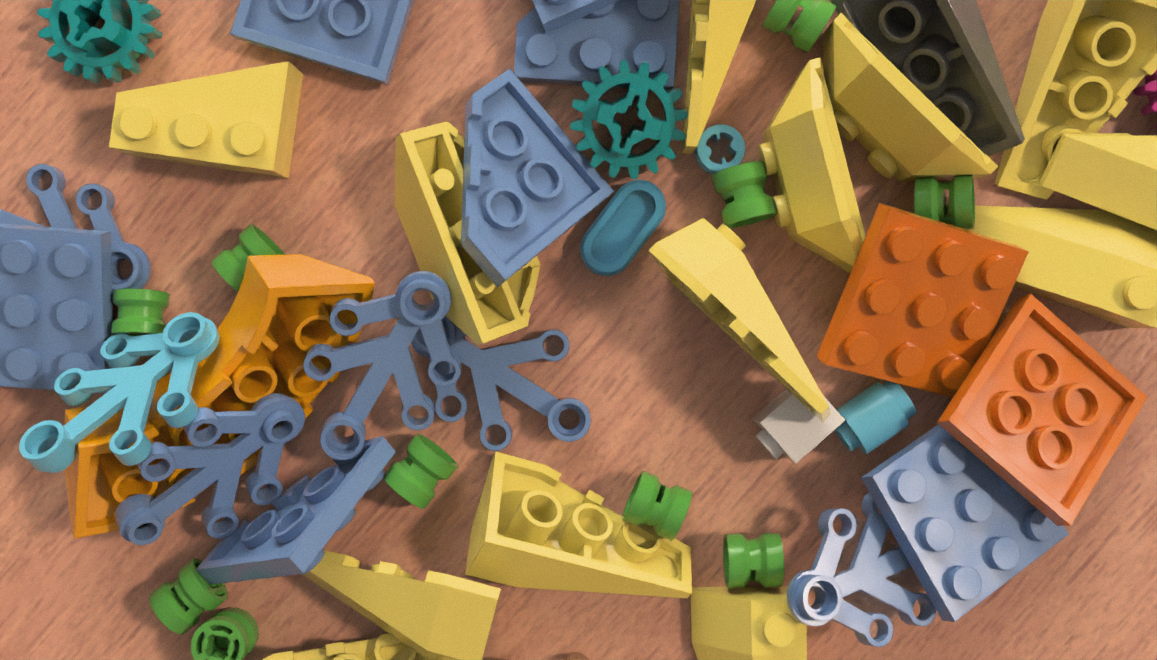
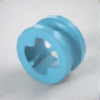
[695,124,745,175]

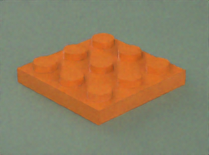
[816,203,1029,397]
[937,294,1148,526]

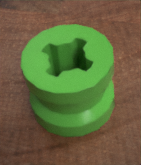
[111,289,170,336]

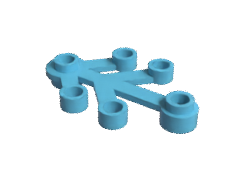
[19,312,220,473]

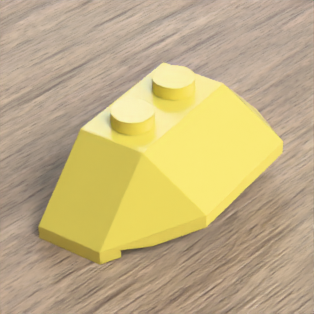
[823,13,998,181]
[758,58,865,273]
[394,122,540,345]

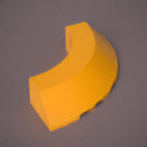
[64,254,375,539]

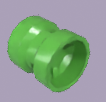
[761,0,836,53]
[711,161,777,229]
[914,175,975,230]
[212,224,285,292]
[383,433,458,509]
[622,470,692,541]
[723,533,784,588]
[149,558,228,635]
[191,607,259,660]

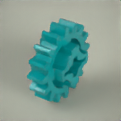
[37,0,162,84]
[570,59,688,180]

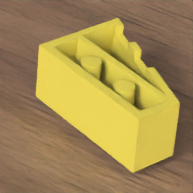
[109,61,303,178]

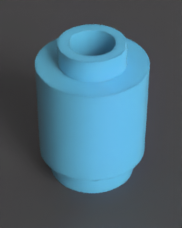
[834,381,917,455]

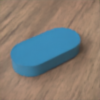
[580,180,666,276]

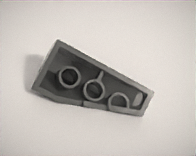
[830,0,1025,156]

